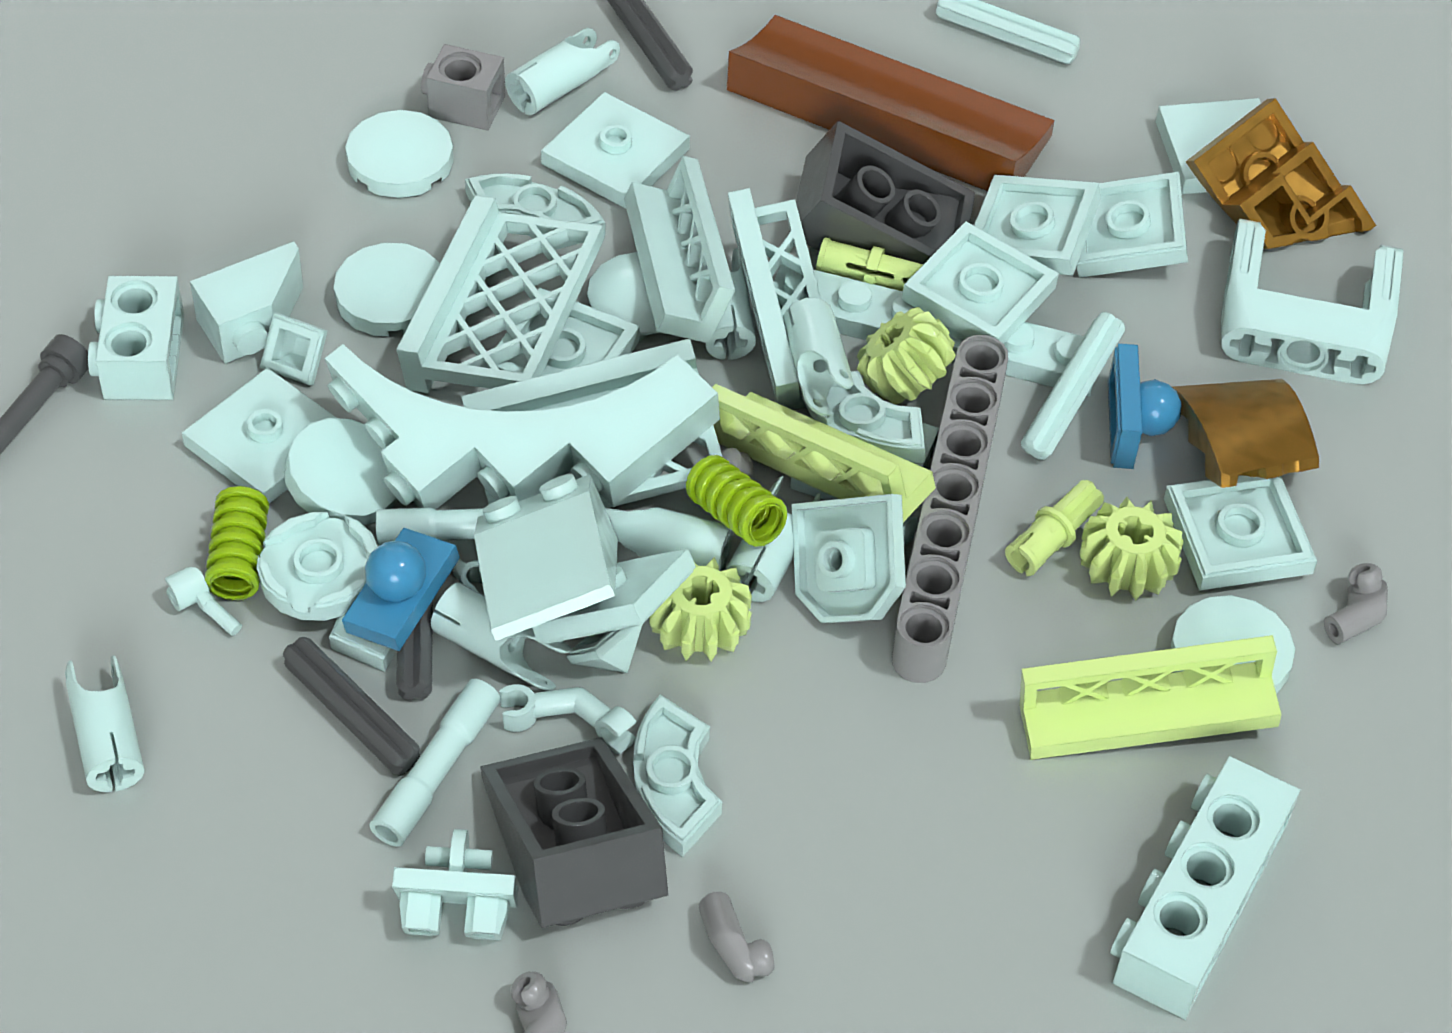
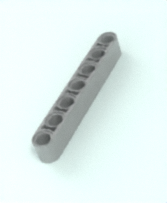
[892,335,1008,683]

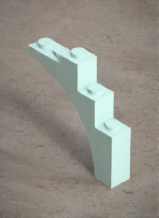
[325,344,720,510]

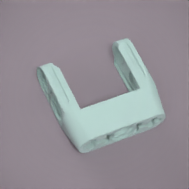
[1221,218,1404,384]

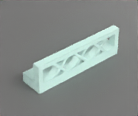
[624,156,735,343]
[728,188,821,410]

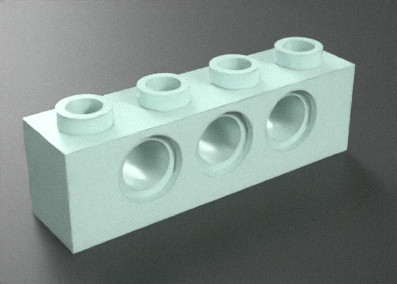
[1110,756,1301,1020]

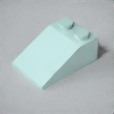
[474,474,618,641]

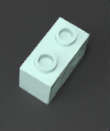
[88,276,184,400]

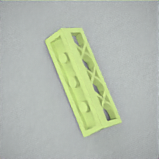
[712,384,936,522]
[1019,635,1282,760]

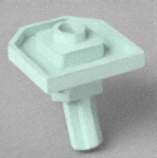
[792,494,919,623]

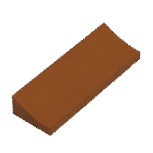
[727,15,1055,191]

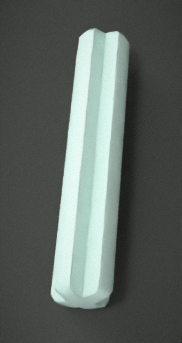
[936,0,1081,65]
[1021,312,1125,460]

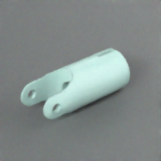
[505,28,620,115]
[705,248,756,360]
[783,298,853,416]
[725,475,821,602]
[605,507,733,571]
[431,583,571,691]
[65,655,145,792]

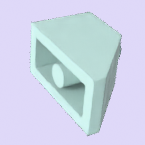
[190,241,303,364]

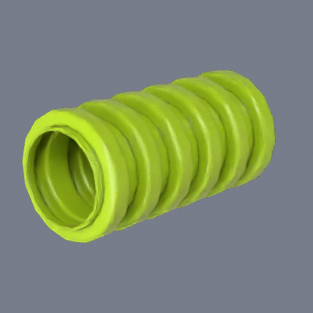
[686,455,788,547]
[205,486,269,600]

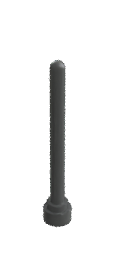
[0,334,89,455]

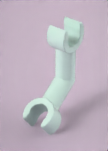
[499,684,637,755]

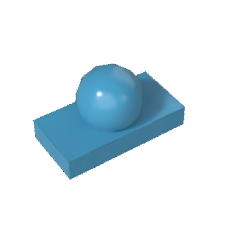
[1108,343,1182,469]
[342,528,460,651]

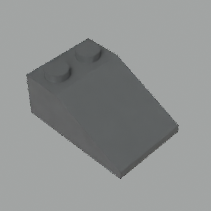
[789,121,975,265]
[480,737,669,928]

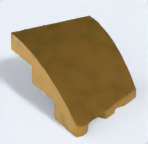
[1185,98,1377,249]
[1172,379,1319,488]

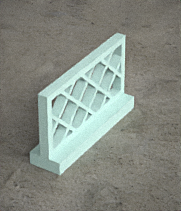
[396,195,605,393]
[461,338,722,508]

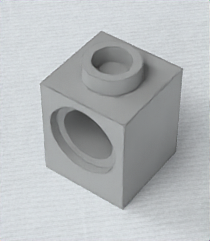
[421,44,505,131]

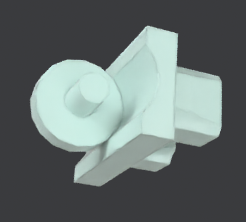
[392,829,519,940]

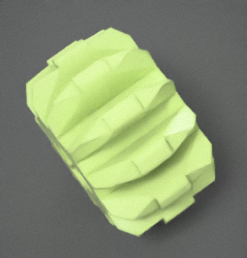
[857,307,956,405]
[1080,497,1183,601]
[649,557,752,662]

